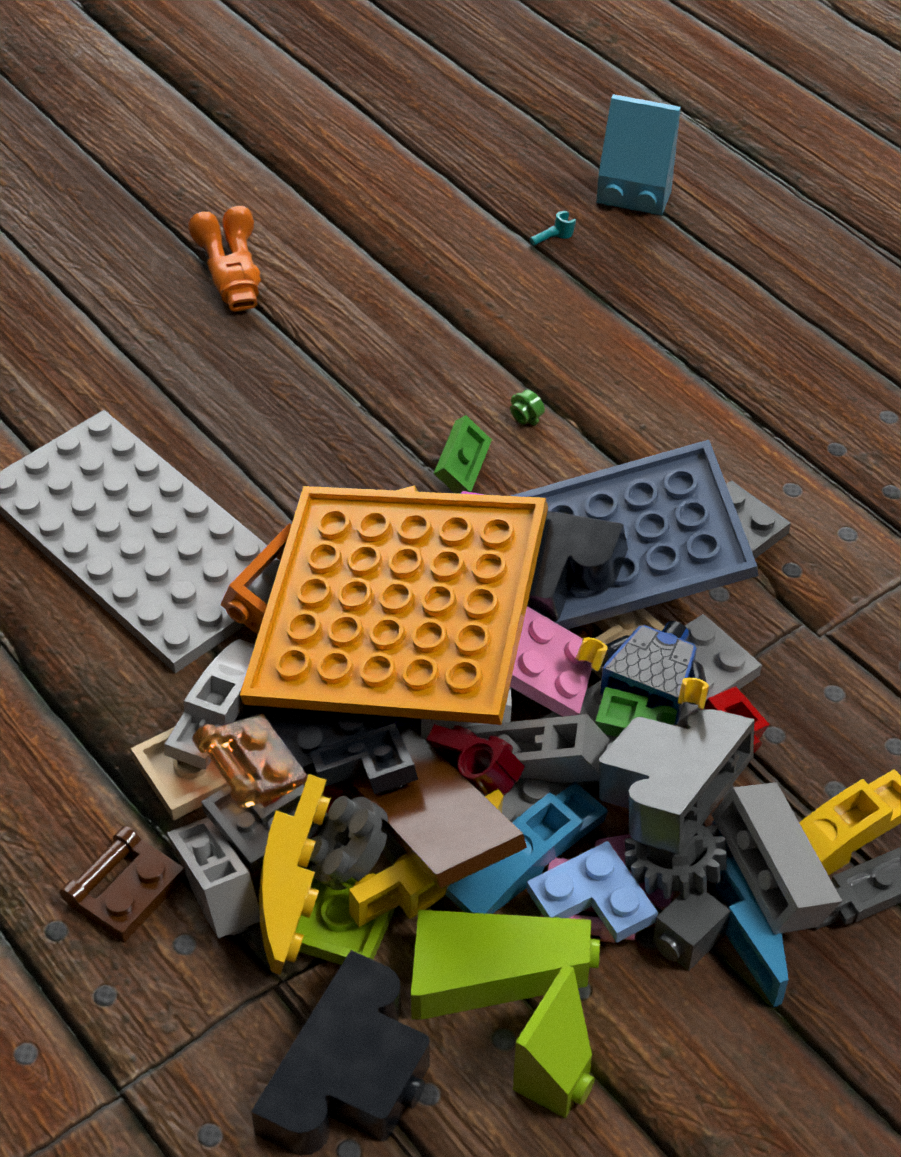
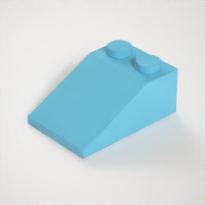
[596,94,681,215]

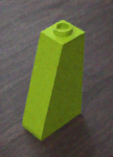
[411,910,600,1020]

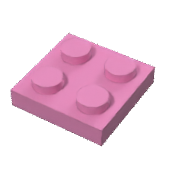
[510,606,592,717]

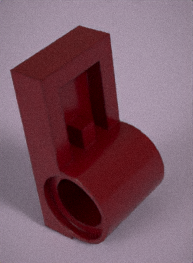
[426,724,525,796]

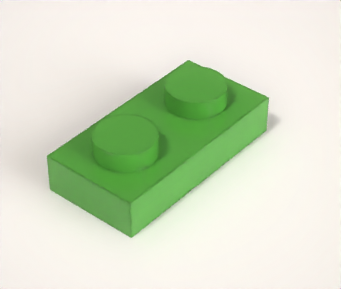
[433,415,492,494]

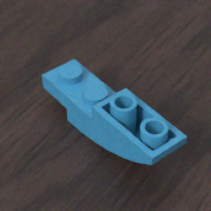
[445,782,608,914]

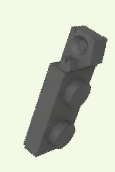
[815,847,901,929]

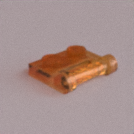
[192,714,308,808]

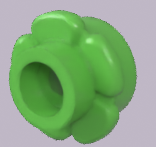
[510,389,545,425]

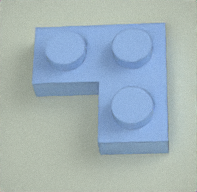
[527,841,658,943]

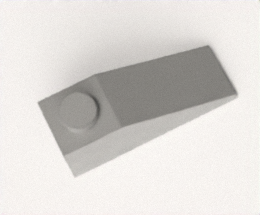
[466,714,609,783]
[167,817,260,938]

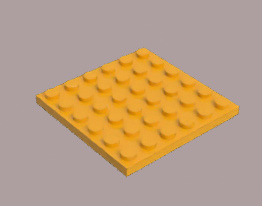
[240,486,548,725]

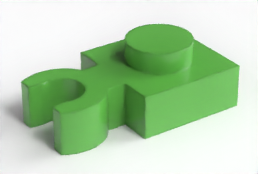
[595,687,677,737]

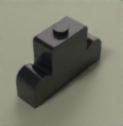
[527,511,628,622]
[251,950,430,1156]

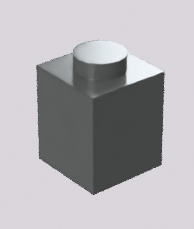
[653,888,730,971]

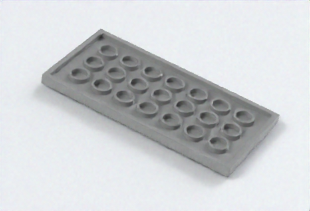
[0,410,280,674]

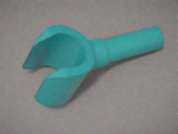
[530,211,576,246]

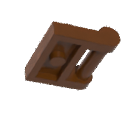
[60,826,186,943]

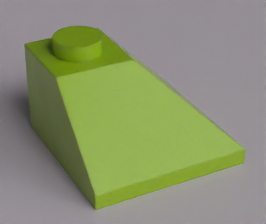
[513,964,595,1118]

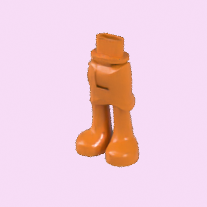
[188,206,261,311]

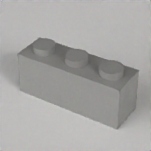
[711,782,842,934]

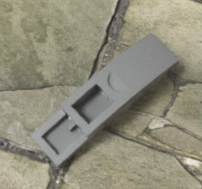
[164,639,255,770]

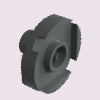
[309,796,388,890]

